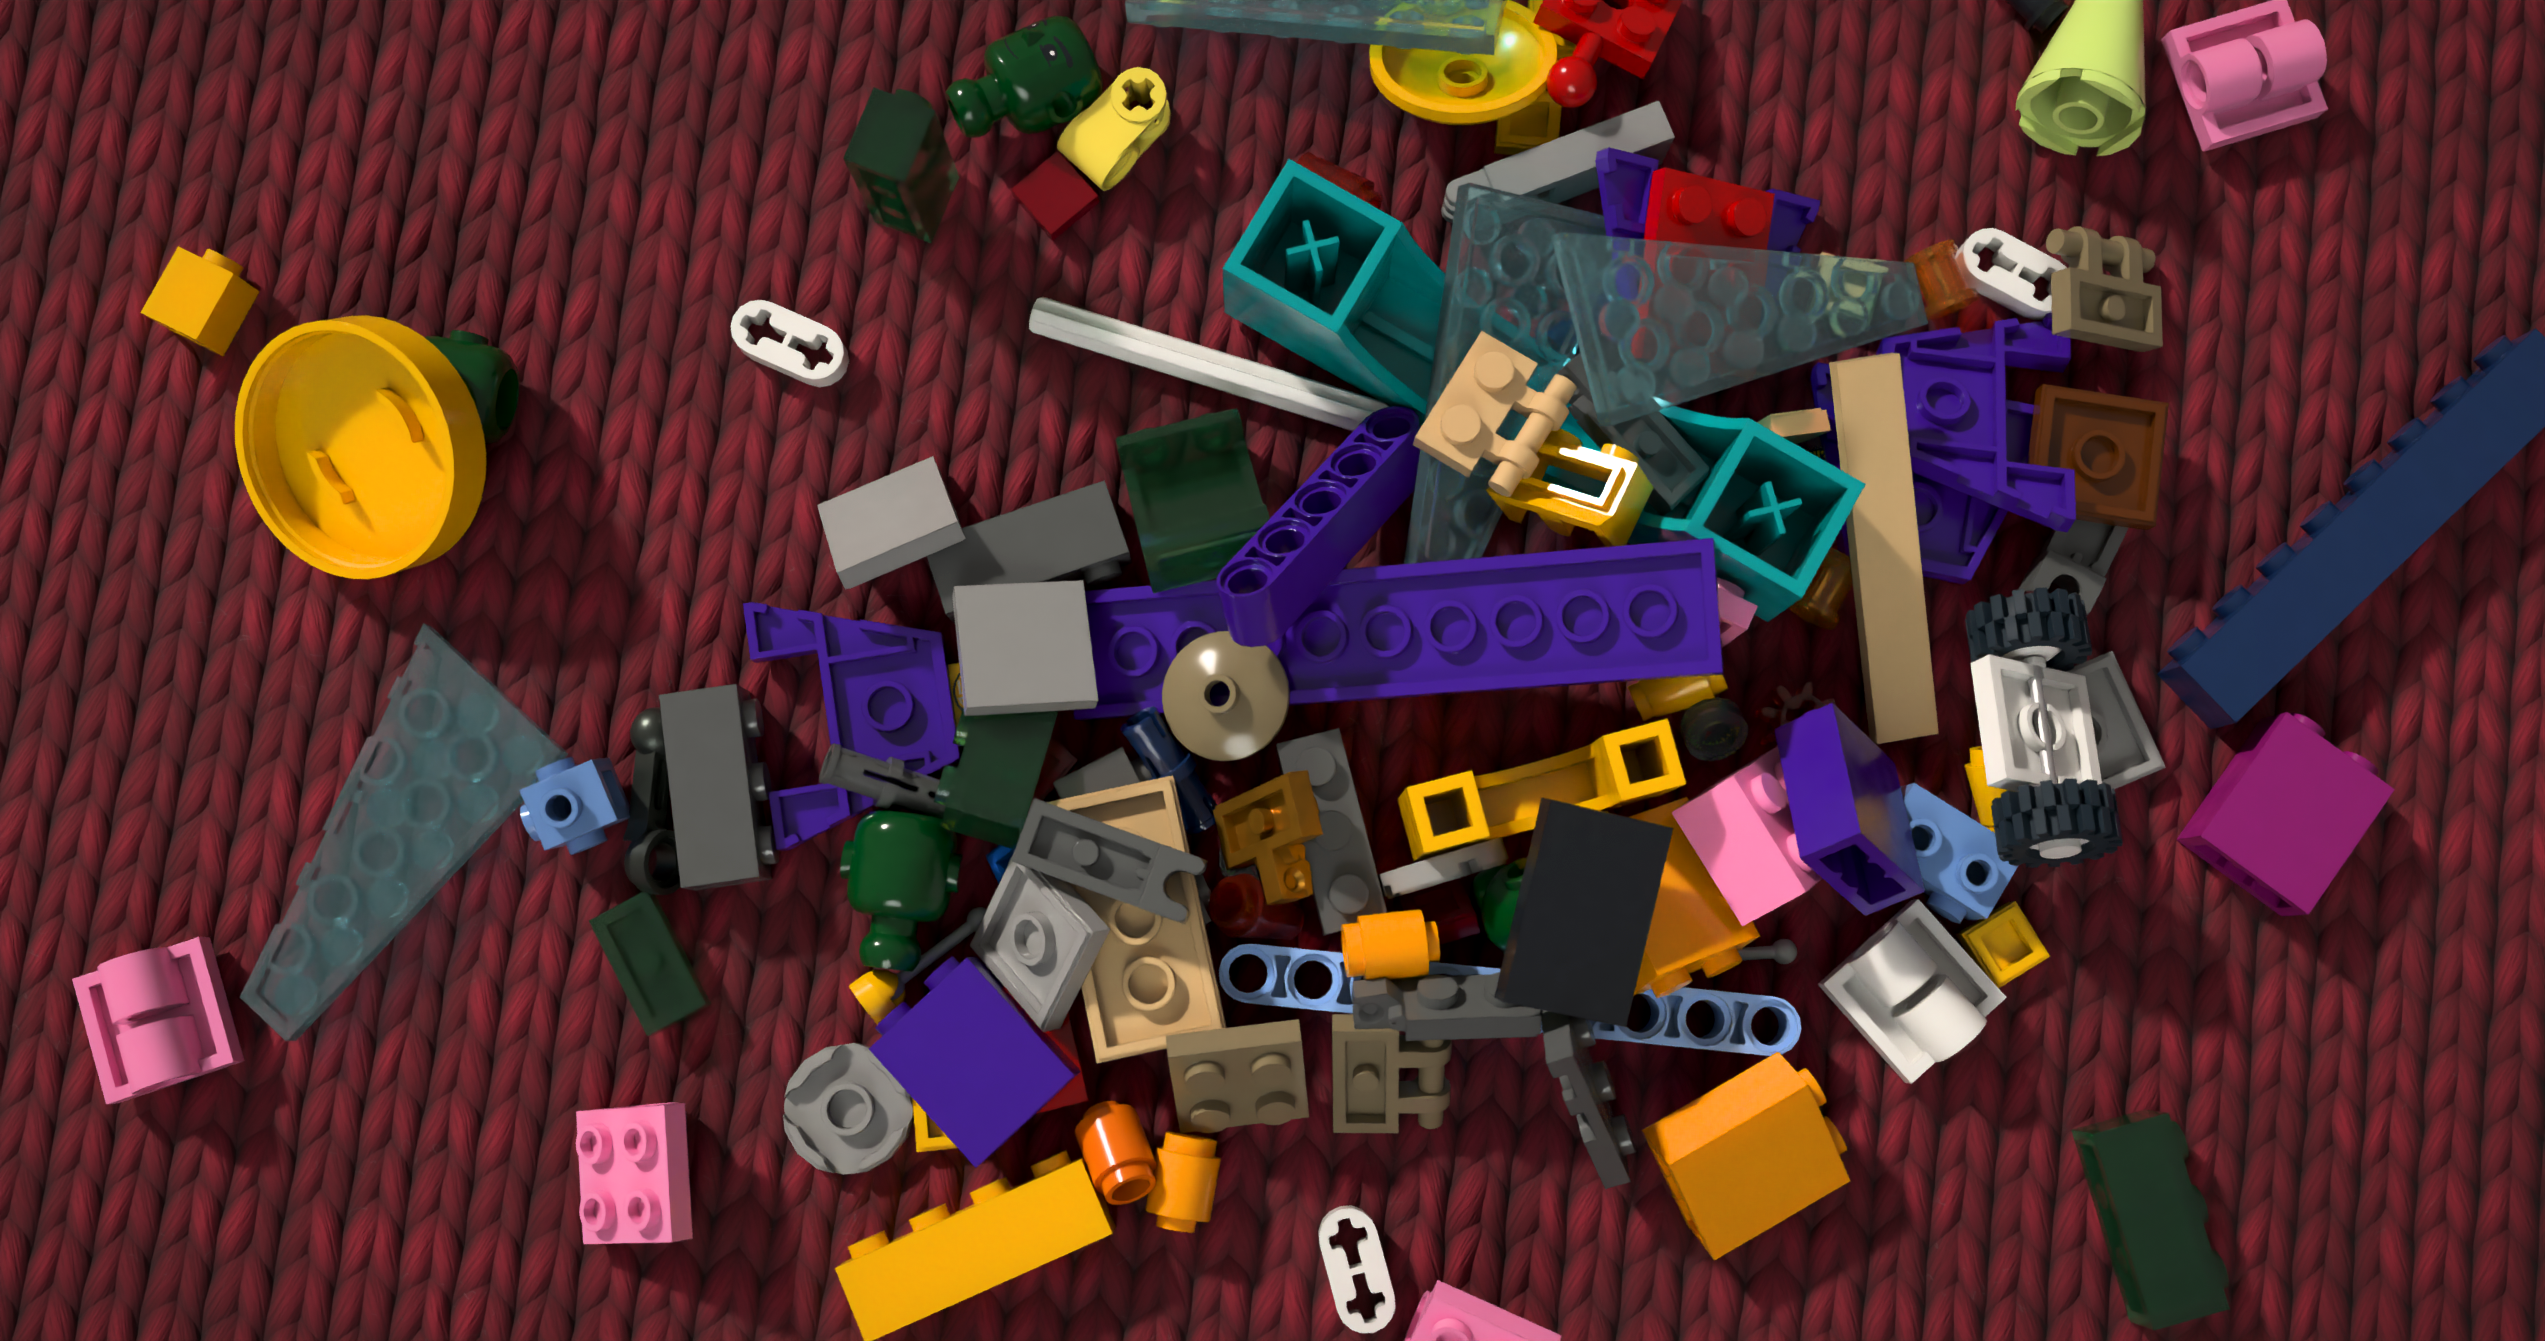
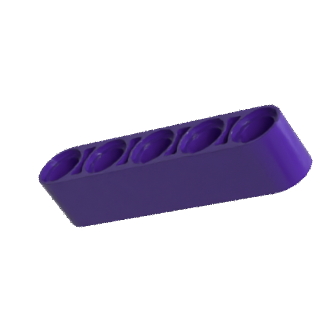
[1217,406,1427,647]

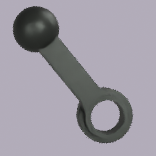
[622,707,681,895]

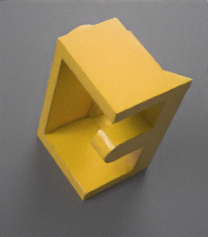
[1486,429,1654,547]

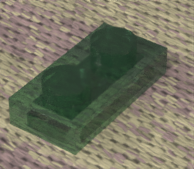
[589,891,711,1036]

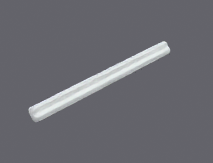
[1029,297,1389,431]

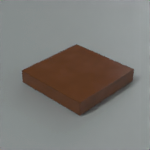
[2027,384,2169,530]

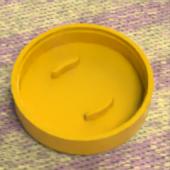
[235,315,486,579]

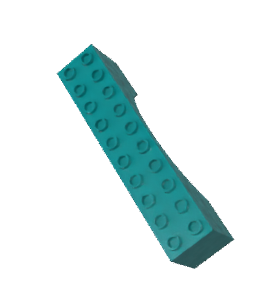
[1222,159,1866,622]

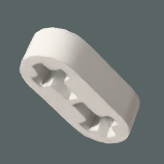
[1954,228,2067,320]
[731,300,849,387]
[1318,1205,1395,1334]

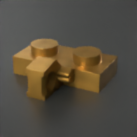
[1213,770,1323,905]

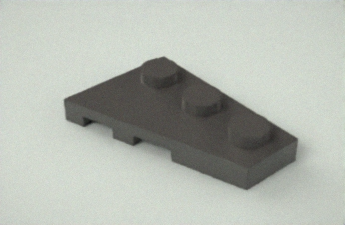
[1541,1010,1637,1189]

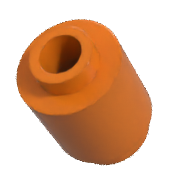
[1075,1101,1157,1205]

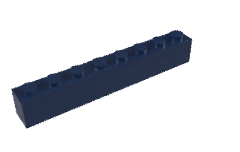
[2157,328,2545,729]

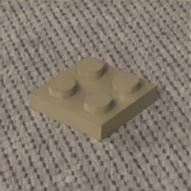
[1166,1019,1309,1133]

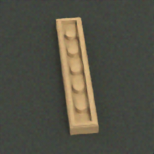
[1829,353,1939,744]

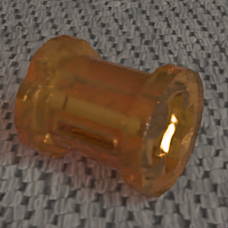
[1902,240,1980,321]
[1789,548,1853,630]

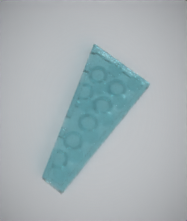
[1404,183,1612,564]

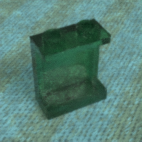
[1115,409,1270,594]

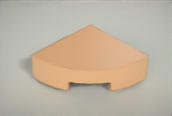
[1757,408,1831,444]

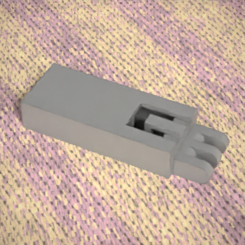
[1441,101,1675,228]

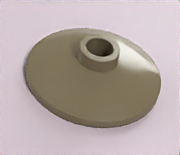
[1162,631,1290,761]

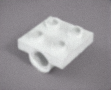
[1818,899,2007,1084]

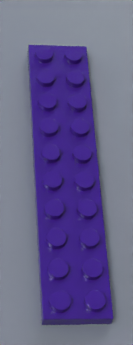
[1074,538,1724,721]

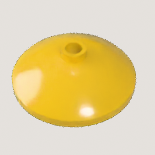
[1369,0,1557,125]

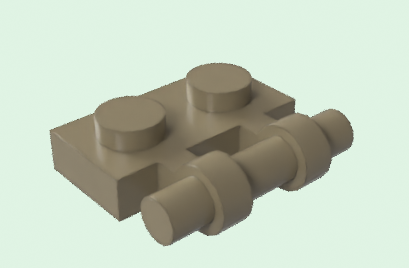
[2046,226,2163,352]
[1332,1014,1452,1133]

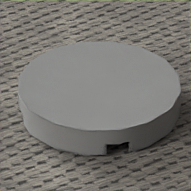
[1378,837,1509,899]
[783,1043,914,1175]

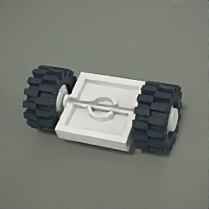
[1965,588,2123,868]

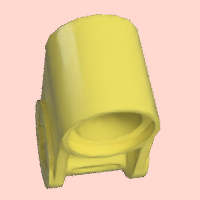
[1057,67,1171,191]

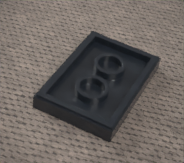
[1494,797,1673,1027]

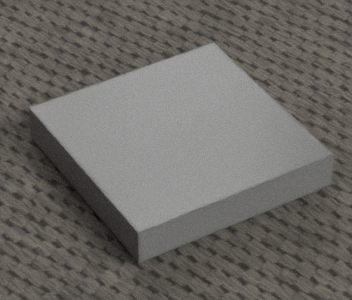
[817,456,966,590]
[952,580,1098,716]
[2067,651,2166,789]
[970,853,1110,1032]

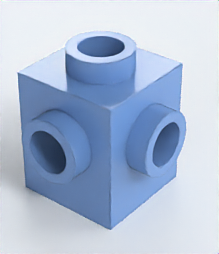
[519,757,630,855]

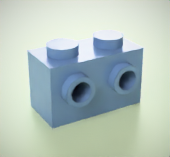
[1901,783,2019,924]

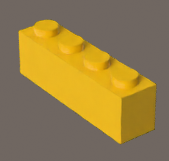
[835,1150,1116,1341]

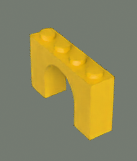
[1397,719,1686,862]

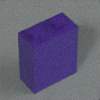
[1774,703,1925,916]
[869,956,1081,1168]

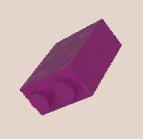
[2176,712,2395,916]

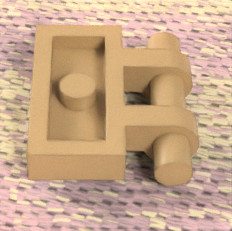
[1413,331,1577,497]

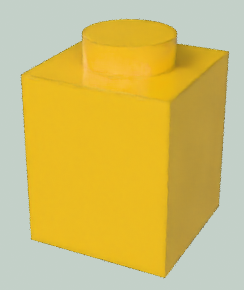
[140,246,260,356]

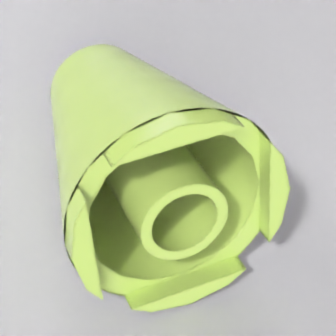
[2015,0,2146,156]

